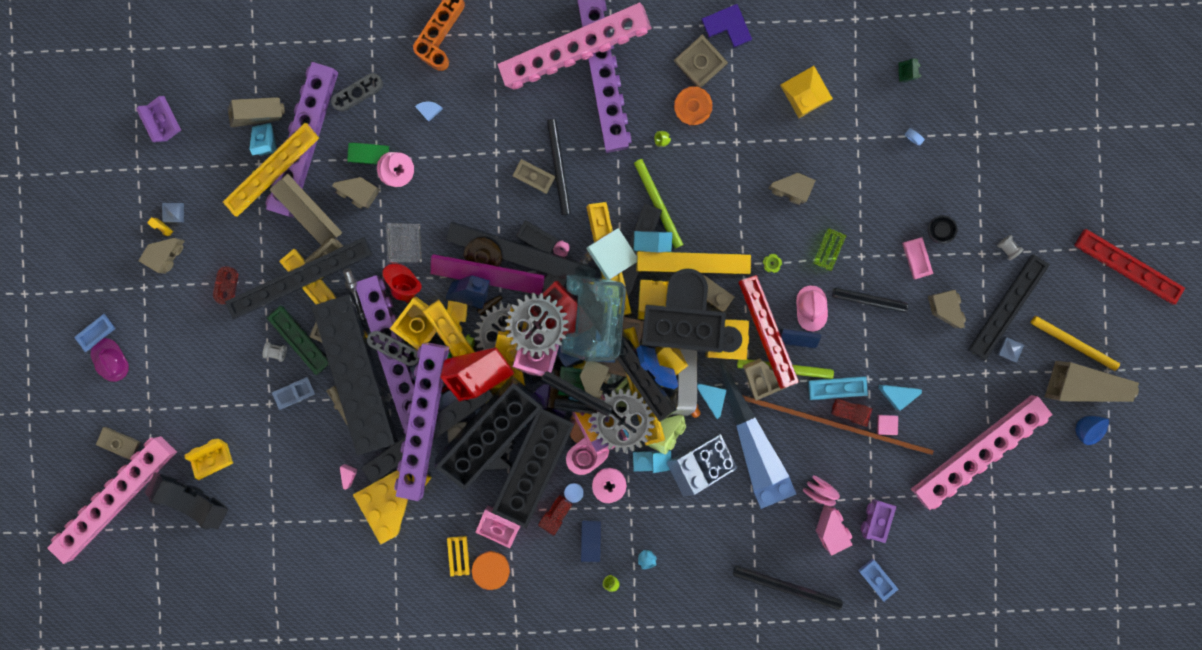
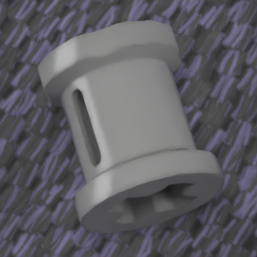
[997,235,1024,260]
[263,342,287,362]

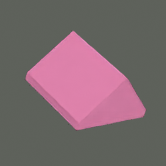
[512,329,560,377]
[475,506,520,548]

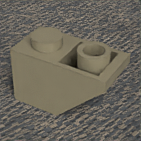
[768,173,816,205]
[332,177,380,209]
[139,238,185,274]
[928,290,966,328]
[580,358,611,399]

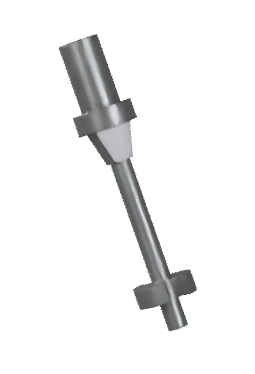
[343,268,365,320]

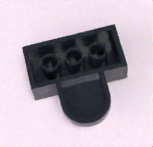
[641,268,726,353]

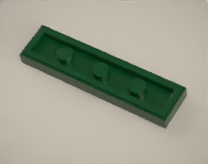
[267,305,329,375]

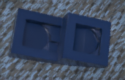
[581,521,601,562]

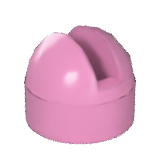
[553,240,570,257]

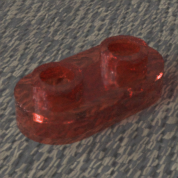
[213,266,238,304]

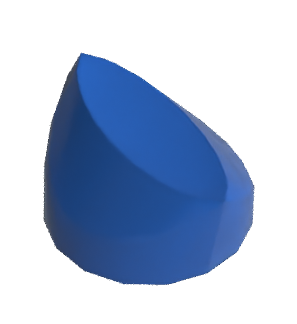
[1075,416,1109,445]

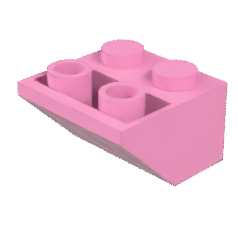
[816,505,853,556]

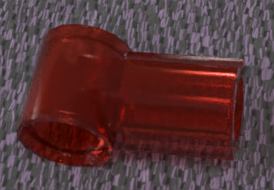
[831,398,873,427]
[538,495,573,536]

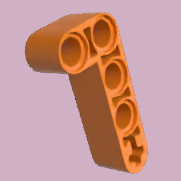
[413,0,465,71]

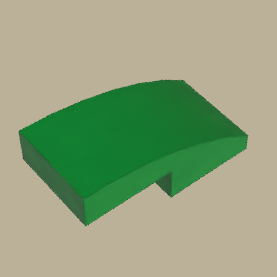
[347,143,389,165]

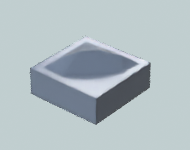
[162,203,184,223]
[997,337,1024,363]

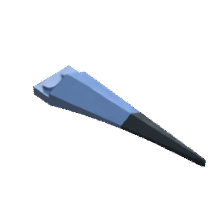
[719,360,796,509]

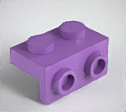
[136,96,181,142]
[861,499,897,543]

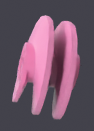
[377,152,414,187]
[592,468,627,503]
[803,475,840,506]

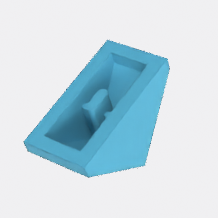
[633,231,672,252]
[697,383,726,419]
[878,385,922,411]

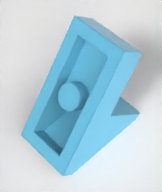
[250,123,277,156]
[633,450,671,473]

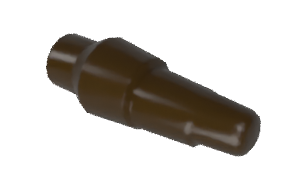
[476,295,503,315]

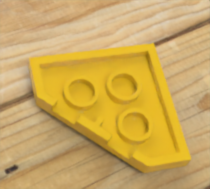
[353,470,413,545]

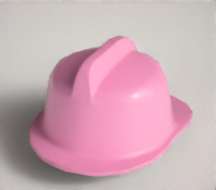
[796,286,828,332]
[566,438,609,475]

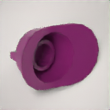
[91,338,129,382]

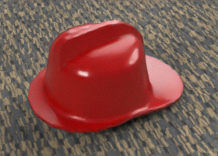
[382,264,422,304]

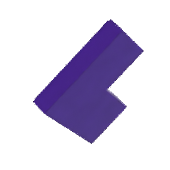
[701,4,752,48]

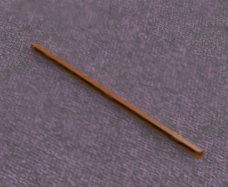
[742,395,934,455]

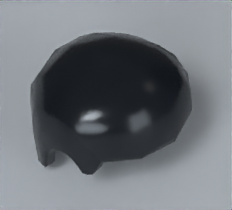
[927,215,958,245]

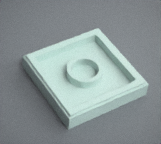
[586,228,637,281]

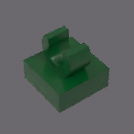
[898,58,921,82]

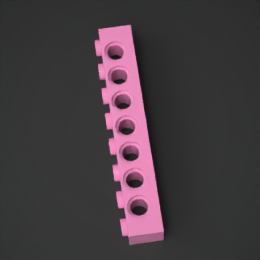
[498,3,652,90]
[911,395,1052,510]
[47,436,177,564]

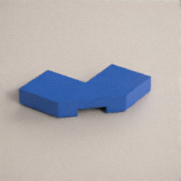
[636,345,679,389]

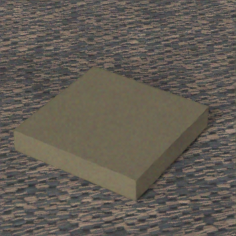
[674,34,728,88]

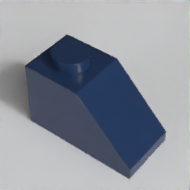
[446,275,490,309]

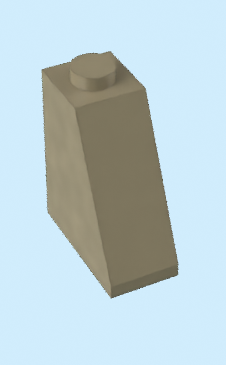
[228,98,285,127]

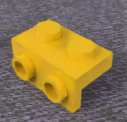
[184,439,233,480]

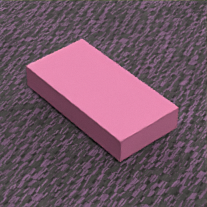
[902,237,933,279]

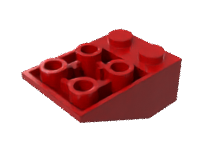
[530,281,594,343]
[440,347,514,401]

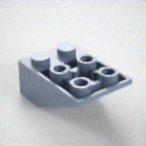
[666,434,737,497]

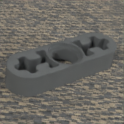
[331,73,383,112]
[367,331,419,366]

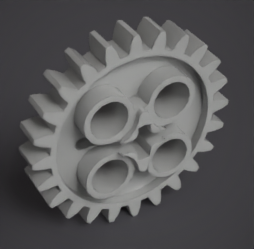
[504,293,568,357]
[474,303,536,351]
[591,389,655,453]

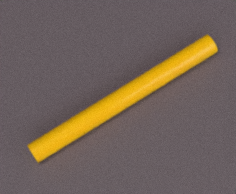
[1031,316,1120,371]

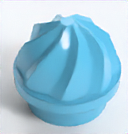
[638,550,657,569]

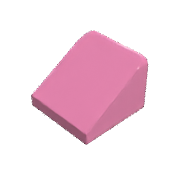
[340,464,357,490]

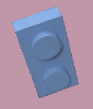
[858,558,899,601]

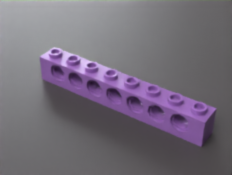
[577,0,632,153]
[266,62,338,218]
[356,275,427,429]
[394,342,449,501]

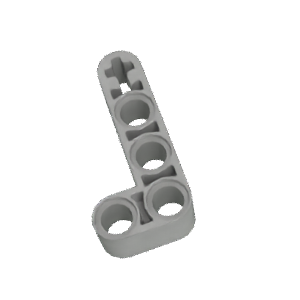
[669,349,697,416]

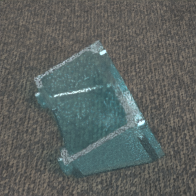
[561,275,626,362]

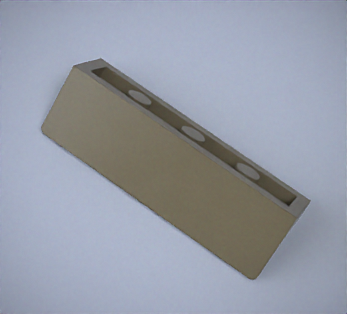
[270,174,342,245]

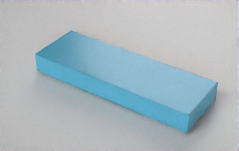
[808,376,868,400]

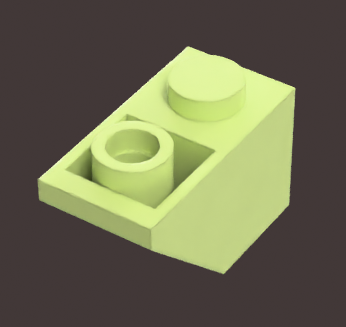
[647,415,686,455]

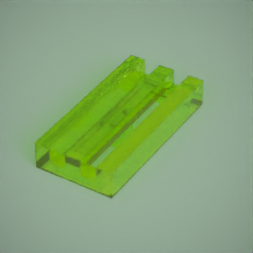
[813,228,847,271]

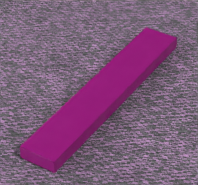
[430,254,544,295]

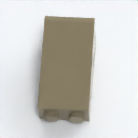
[1045,361,1139,402]

